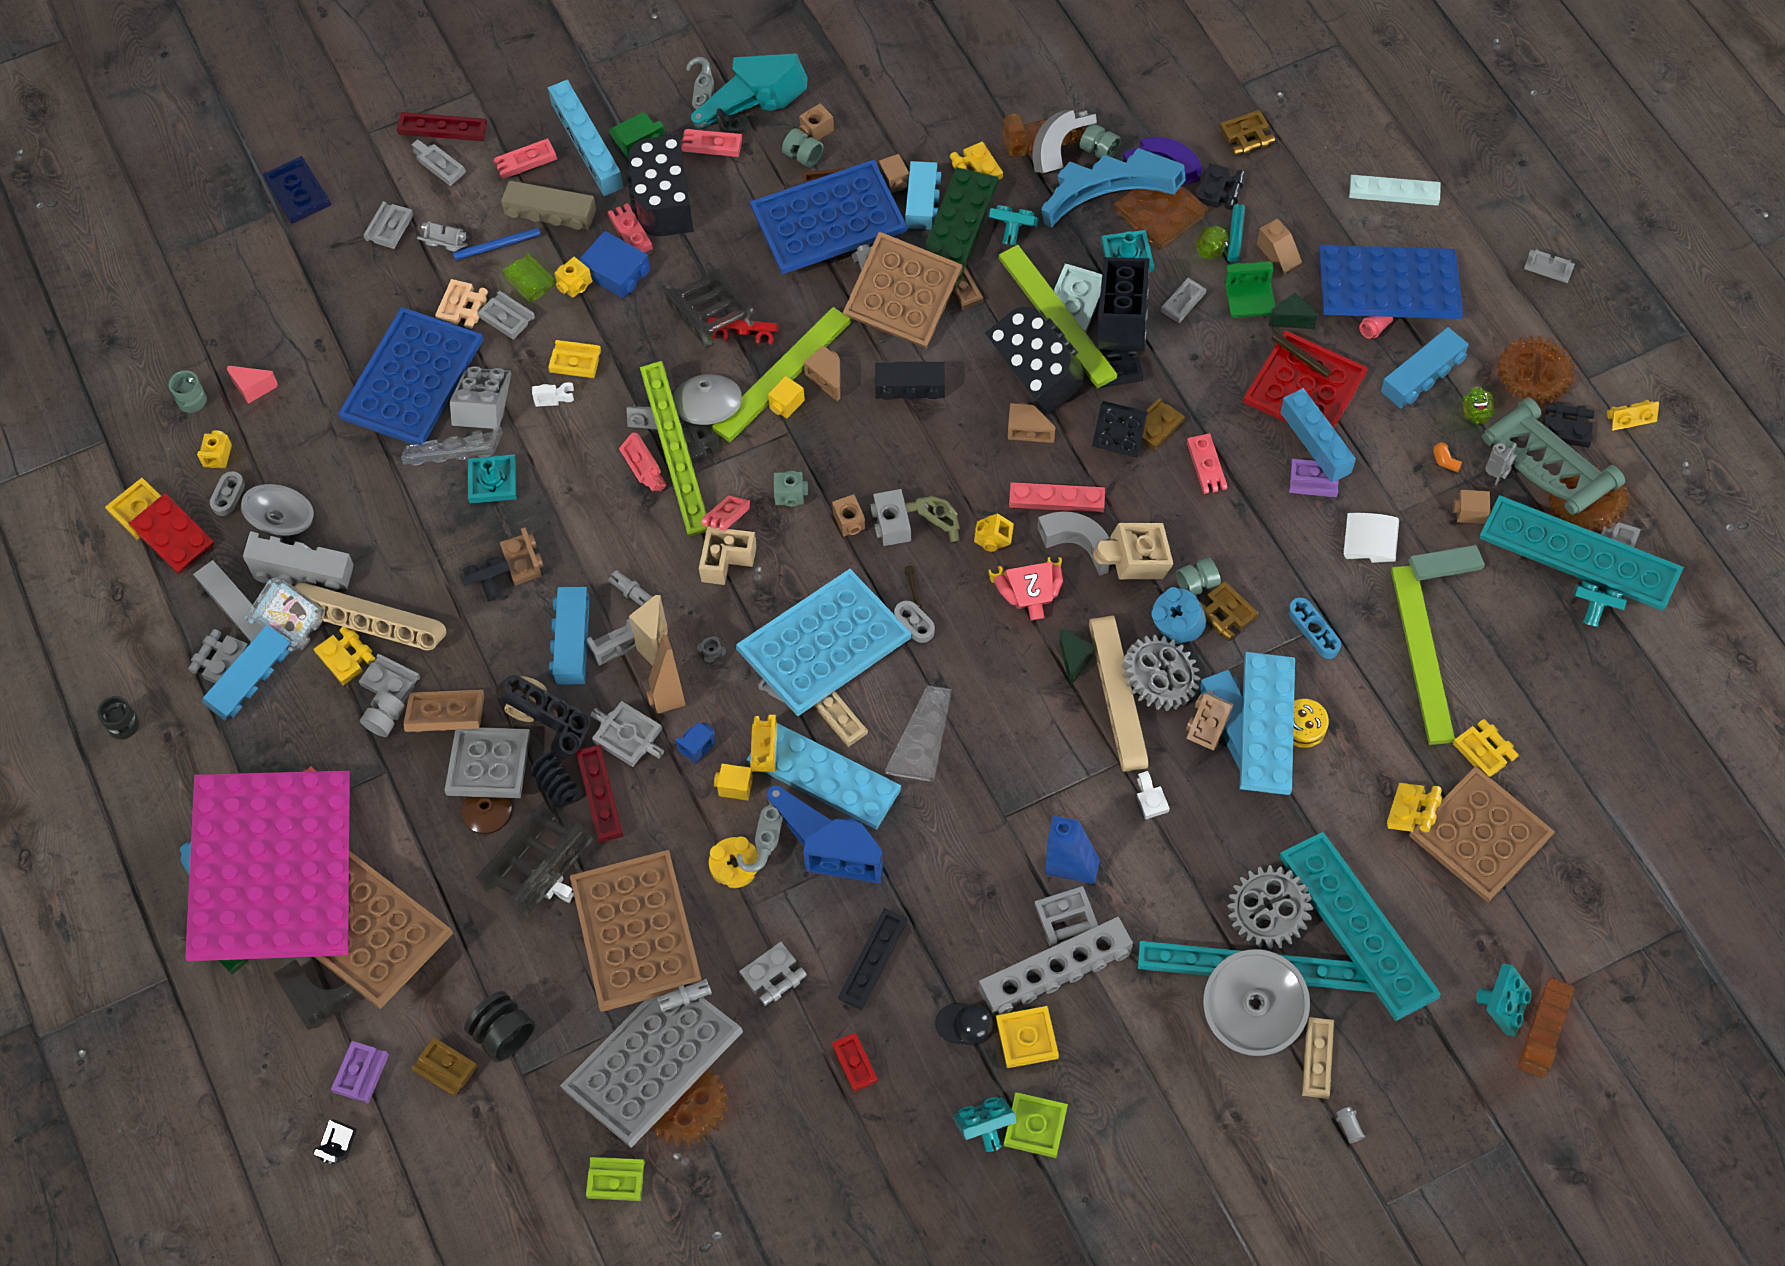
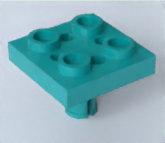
[989,205,1039,246]
[1101,230,1154,272]
[468,455,517,503]
[1573,581,1627,627]
[1476,964,1532,1037]
[953,1097,1017,1152]

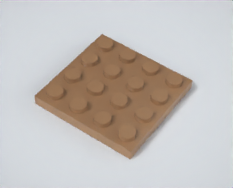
[843,232,963,349]
[1409,766,1555,903]

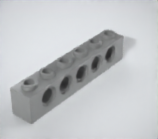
[979,917,1133,1016]

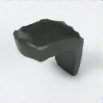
[716,108,751,134]

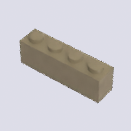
[501,180,597,231]

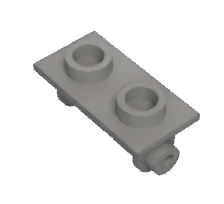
[417,221,468,251]
[1524,249,1575,283]
[626,404,657,429]
[1485,443,1517,486]

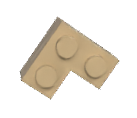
[699,527,757,585]

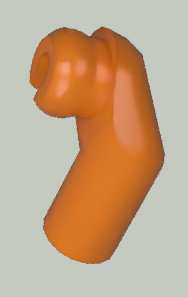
[1433,442,1462,473]

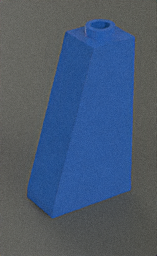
[1045,816,1100,885]

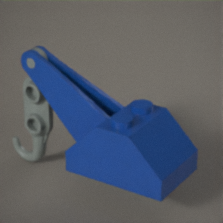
[737,785,883,884]

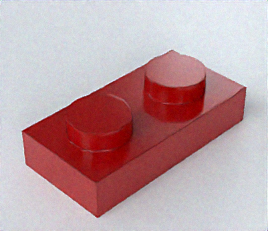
[832,1032,878,1092]

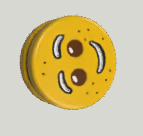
[1293,699,1329,748]

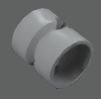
[360,691,405,737]

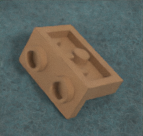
[500,527,544,586]
[1186,690,1234,751]

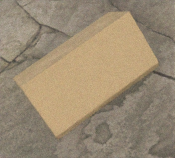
[629,595,668,666]

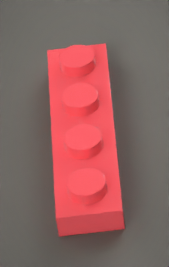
[1009,482,1105,513]

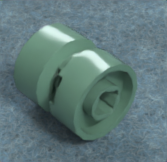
[1080,123,1121,159]
[782,128,823,168]
[168,370,207,413]
[1176,557,1221,596]

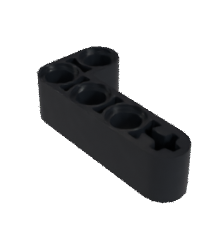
[496,675,590,759]

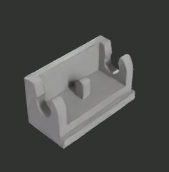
[586,619,636,666]

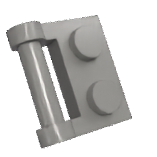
[1034,886,1098,946]

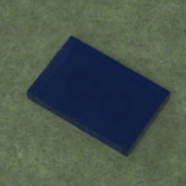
[262,156,331,224]

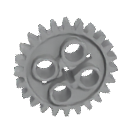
[1122,635,1200,711]
[1227,865,1313,949]

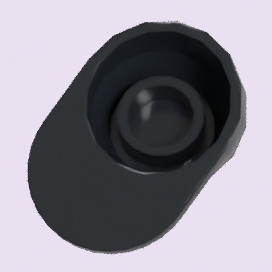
[935,1004,993,1045]

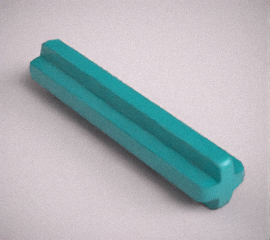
[1227,204,1245,263]

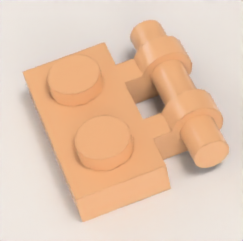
[435,279,488,329]

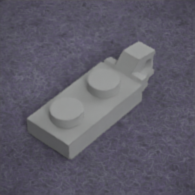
[411,139,466,186]

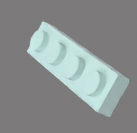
[1349,175,1441,205]

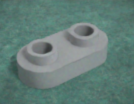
[210,471,245,516]
[894,601,935,643]

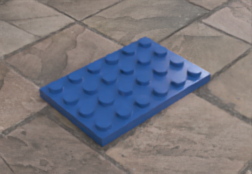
[750,160,907,274]
[1319,245,1463,319]
[338,307,484,448]

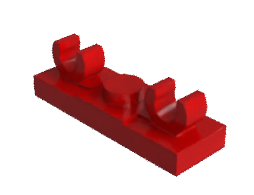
[708,317,779,344]

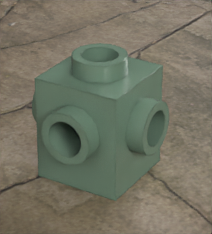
[774,471,808,506]

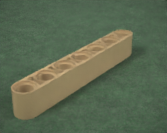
[293,582,446,650]
[1089,615,1148,772]

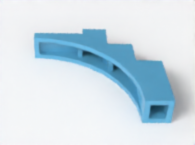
[1041,148,1186,227]

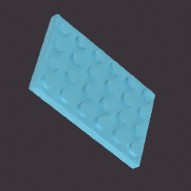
[736,569,912,717]

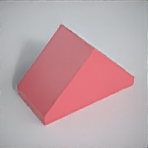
[227,366,278,404]

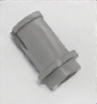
[1336,1107,1365,1144]

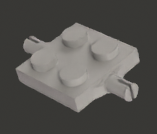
[590,701,664,767]

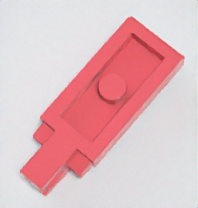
[619,432,667,492]

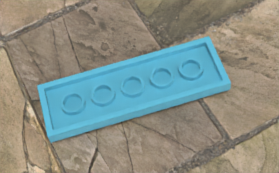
[1240,652,1295,795]
[746,723,901,830]

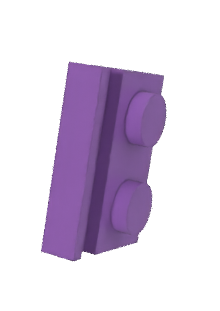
[1289,459,1339,497]
[331,1041,389,1103]

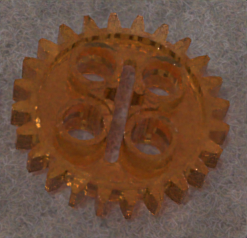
[1497,336,1575,405]
[1549,465,1630,531]
[649,1067,728,1147]

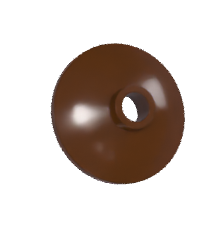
[461,796,512,834]

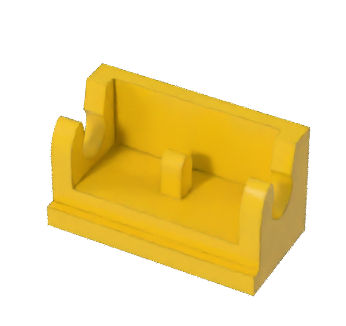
[750,715,777,772]

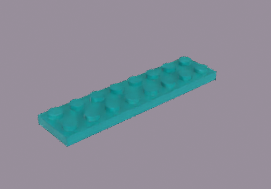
[1479,495,1684,612]
[1279,832,1441,1021]

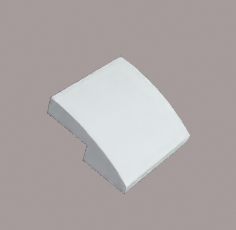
[1344,513,1399,563]

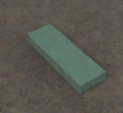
[1408,545,1485,581]

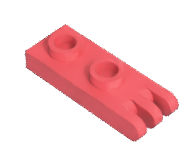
[681,129,742,157]
[494,138,557,179]
[607,203,653,253]
[1187,434,1227,494]
[702,495,750,531]

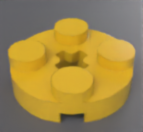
[709,837,758,888]

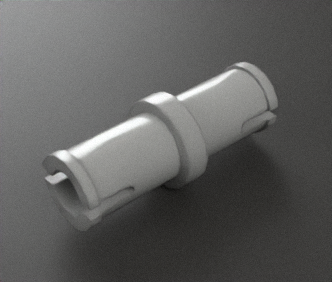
[608,570,653,606]
[657,979,712,1013]

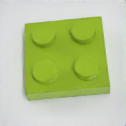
[1004,1092,1068,1158]

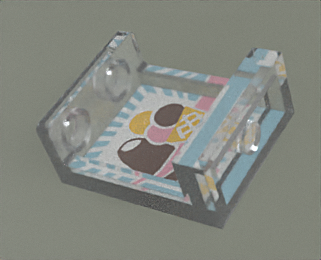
[244,576,325,652]

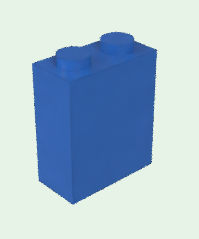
[579,231,650,299]

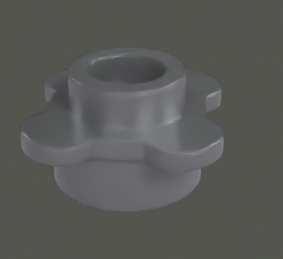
[697,636,726,663]

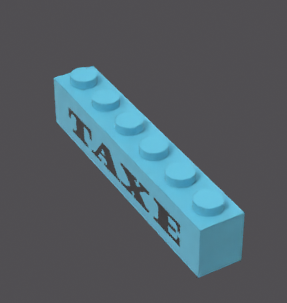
[548,80,624,196]

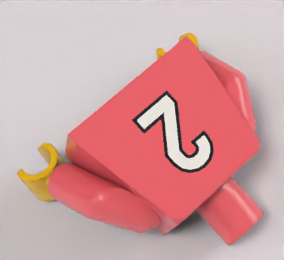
[988,557,1063,621]

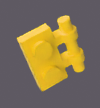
[950,141,1003,180]
[314,627,375,686]
[1453,719,1519,777]
[1387,783,1442,832]

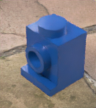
[675,722,716,764]

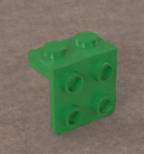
[608,113,665,162]
[1224,261,1276,318]

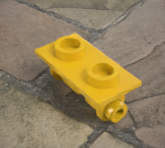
[1607,400,1659,431]

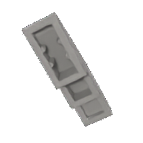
[193,560,270,642]

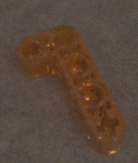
[1002,112,1088,157]
[1518,977,1575,1079]

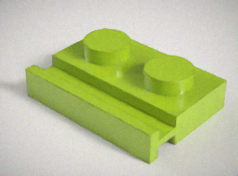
[586,1157,645,1201]

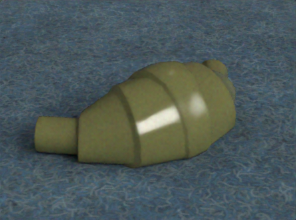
[905,495,960,543]

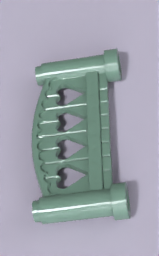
[1482,397,1625,515]

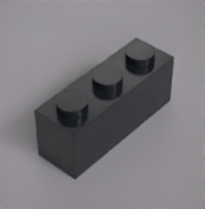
[875,362,945,400]

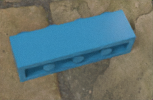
[1381,327,1469,409]
[1280,388,1356,483]
[549,587,590,685]
[201,624,290,721]
[1199,670,1243,770]

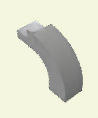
[1033,110,1097,173]
[1037,512,1109,576]

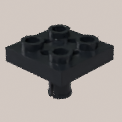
[1092,401,1148,458]
[460,556,510,602]

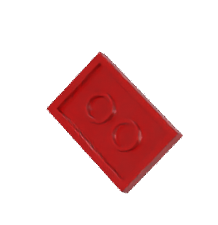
[128,493,214,575]

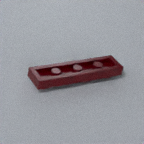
[397,112,487,141]
[576,745,624,843]

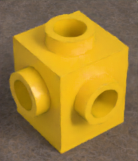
[554,257,592,298]
[974,513,1014,552]

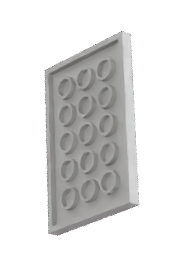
[560,997,743,1148]

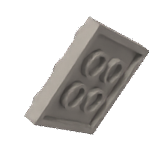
[445,728,531,798]

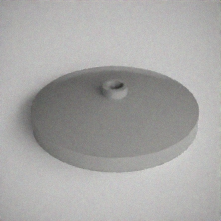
[1203,949,1310,1056]

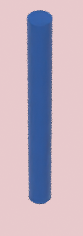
[453,227,541,261]

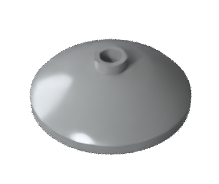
[673,374,742,425]
[241,484,314,536]

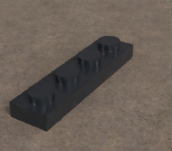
[838,908,907,1010]

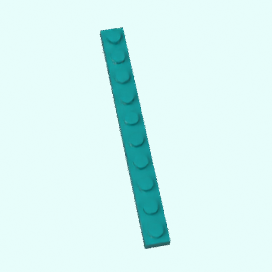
[1138,941,1374,992]

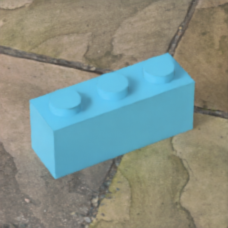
[906,161,941,230]

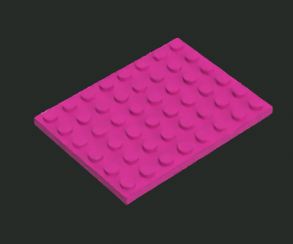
[185,771,350,961]

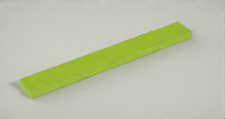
[999,245,1117,389]
[712,307,851,443]
[640,361,710,537]
[1391,566,1455,745]

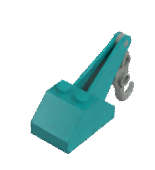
[686,54,808,129]

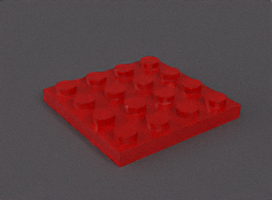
[1243,330,1368,429]

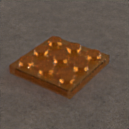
[1114,185,1209,250]

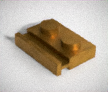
[1129,398,1185,451]
[411,1037,478,1098]

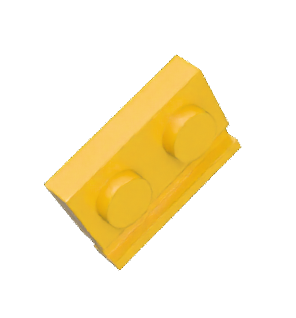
[548,340,601,378]

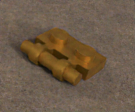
[1219,110,1275,156]
[1200,581,1259,641]

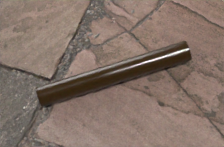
[1271,332,1331,378]

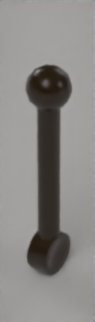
[905,566,922,609]

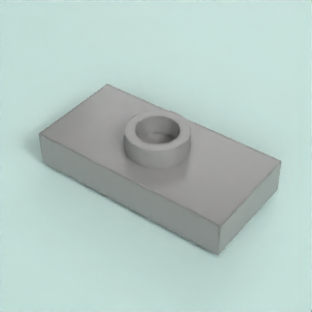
[1161,278,1206,323]

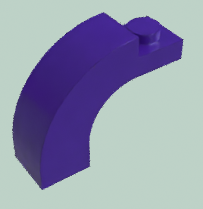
[1123,137,1202,186]

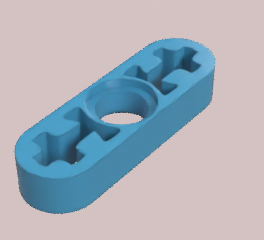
[1289,598,1341,659]

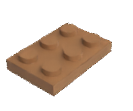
[404,690,484,732]

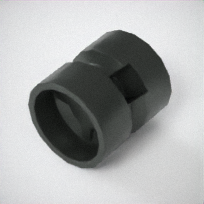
[97,696,139,739]

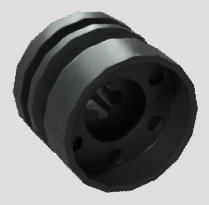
[464,991,536,1062]

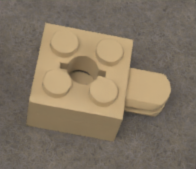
[1093,523,1173,579]

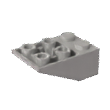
[450,366,511,429]

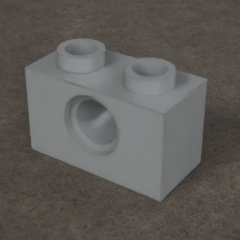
[870,489,911,546]

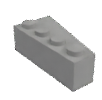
[243,531,354,591]

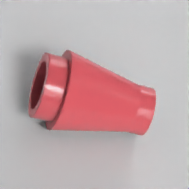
[1359,316,1393,339]

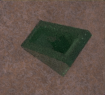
[1269,293,1318,330]
[1059,629,1094,683]

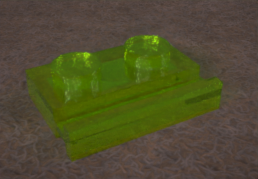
[502,253,556,303]

